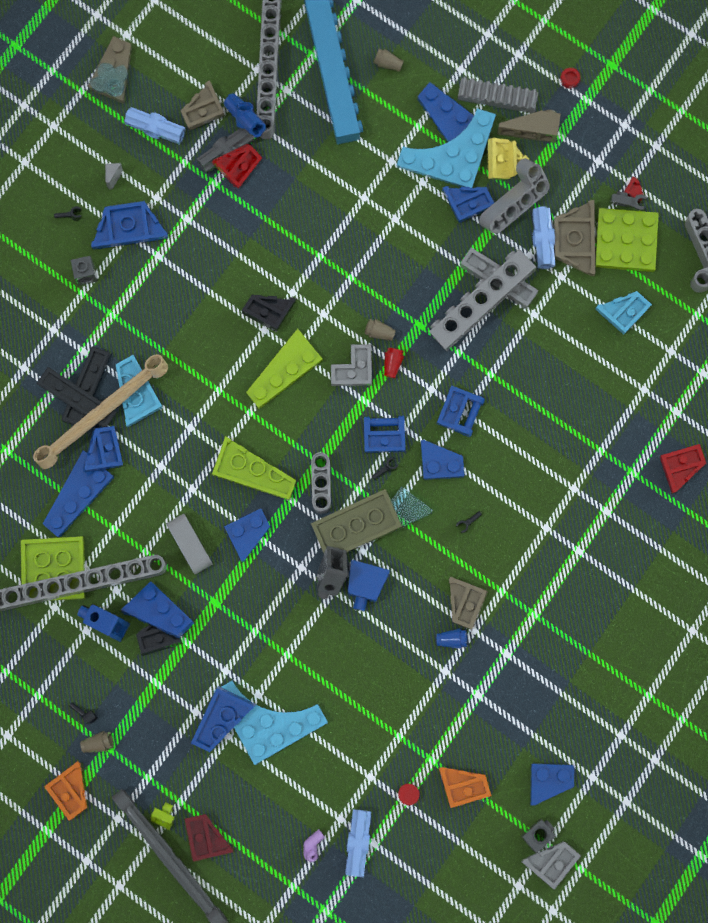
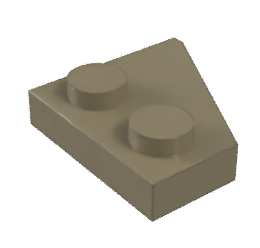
[181,80,225,131]
[449,577,488,630]

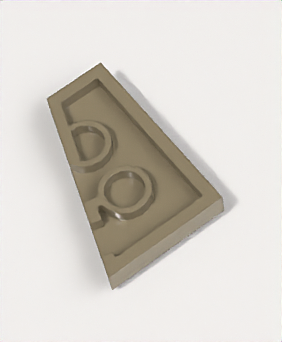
[88,36,132,104]

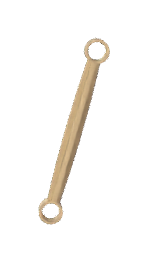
[33,355,168,469]

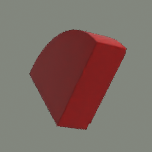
[624,176,643,204]

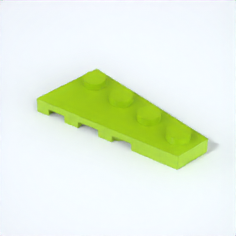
[246,329,323,409]
[212,436,296,501]

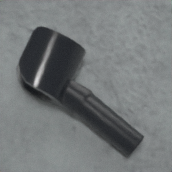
[54,206,82,221]
[372,457,398,480]
[456,511,482,533]
[69,702,98,724]

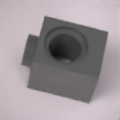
[71,256,98,286]
[521,819,556,853]

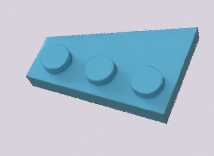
[116,355,163,427]

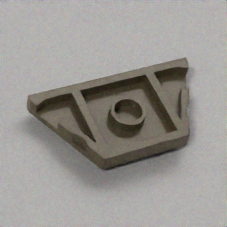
[554,200,595,276]

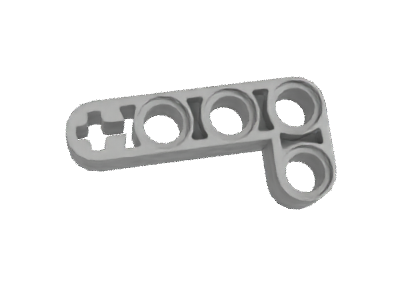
[479,158,550,234]
[685,209,708,293]

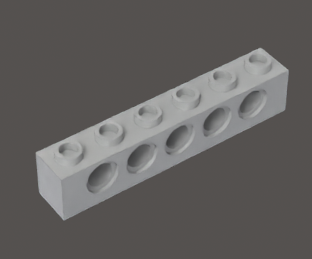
[429,249,536,352]

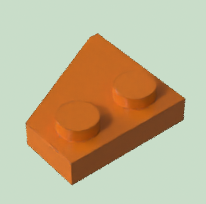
[44,761,87,821]
[439,767,491,808]

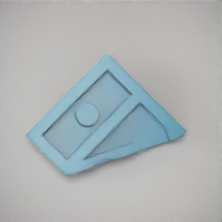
[595,291,652,334]

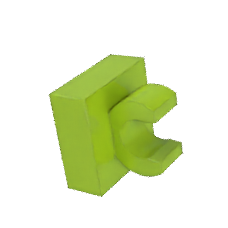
[151,802,174,830]

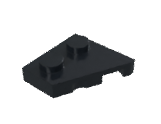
[242,295,296,332]
[136,624,183,656]

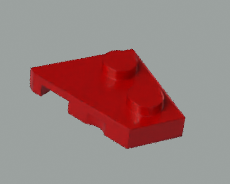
[212,144,262,188]

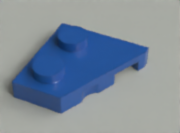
[421,440,464,480]

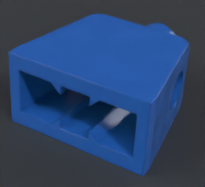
[348,560,390,612]
[78,604,130,642]

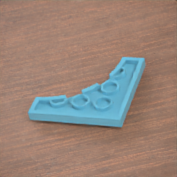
[397,109,496,188]
[214,681,328,765]

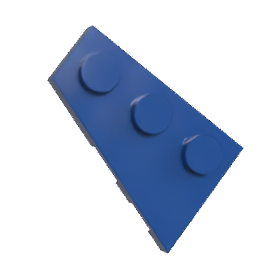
[417,82,474,143]

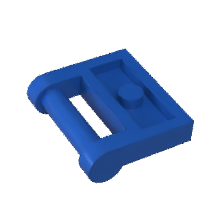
[437,386,485,437]
[364,416,405,453]

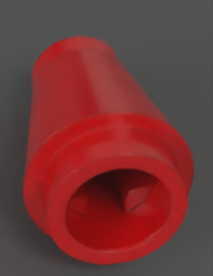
[384,348,404,378]

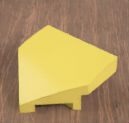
[488,138,529,180]

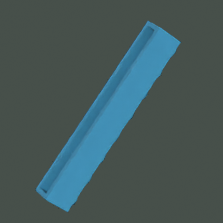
[304,0,363,145]

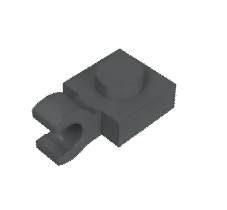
[609,191,647,210]

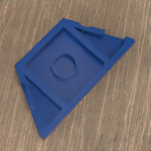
[91,201,169,250]

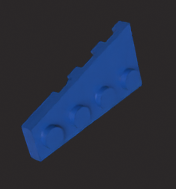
[43,450,114,538]

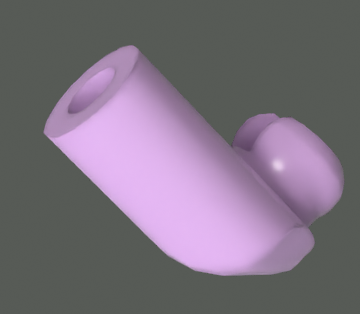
[303,829,325,862]

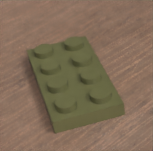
[311,489,403,553]

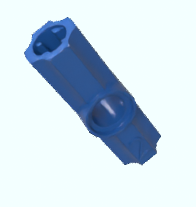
[224,93,266,137]

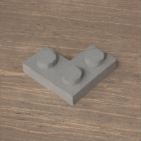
[331,344,372,386]

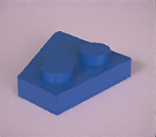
[442,186,494,223]
[83,426,123,472]
[224,508,271,563]
[530,764,574,805]

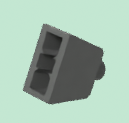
[317,546,347,599]

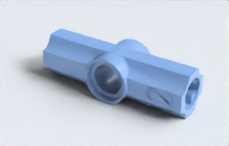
[124,107,186,144]
[532,206,555,269]
[346,809,371,877]

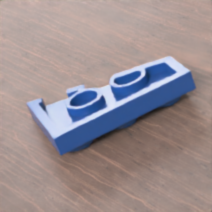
[121,582,194,638]
[191,686,256,752]

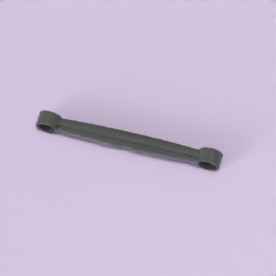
[112,789,229,923]

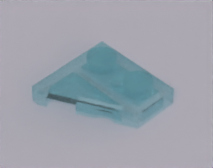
[391,486,433,532]

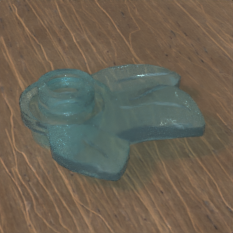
[89,63,128,97]

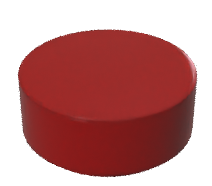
[560,68,580,89]
[398,784,419,805]

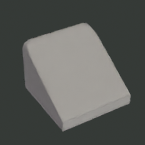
[105,163,123,190]

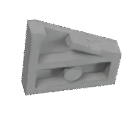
[521,841,581,889]

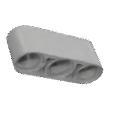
[311,452,331,514]
[166,514,213,574]

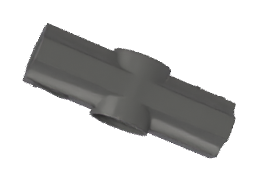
[197,128,255,174]

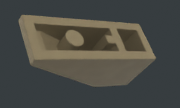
[497,110,561,143]

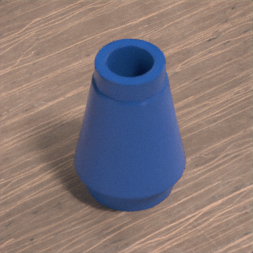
[437,628,467,649]

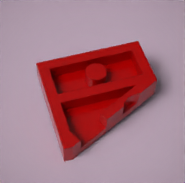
[660,444,706,494]

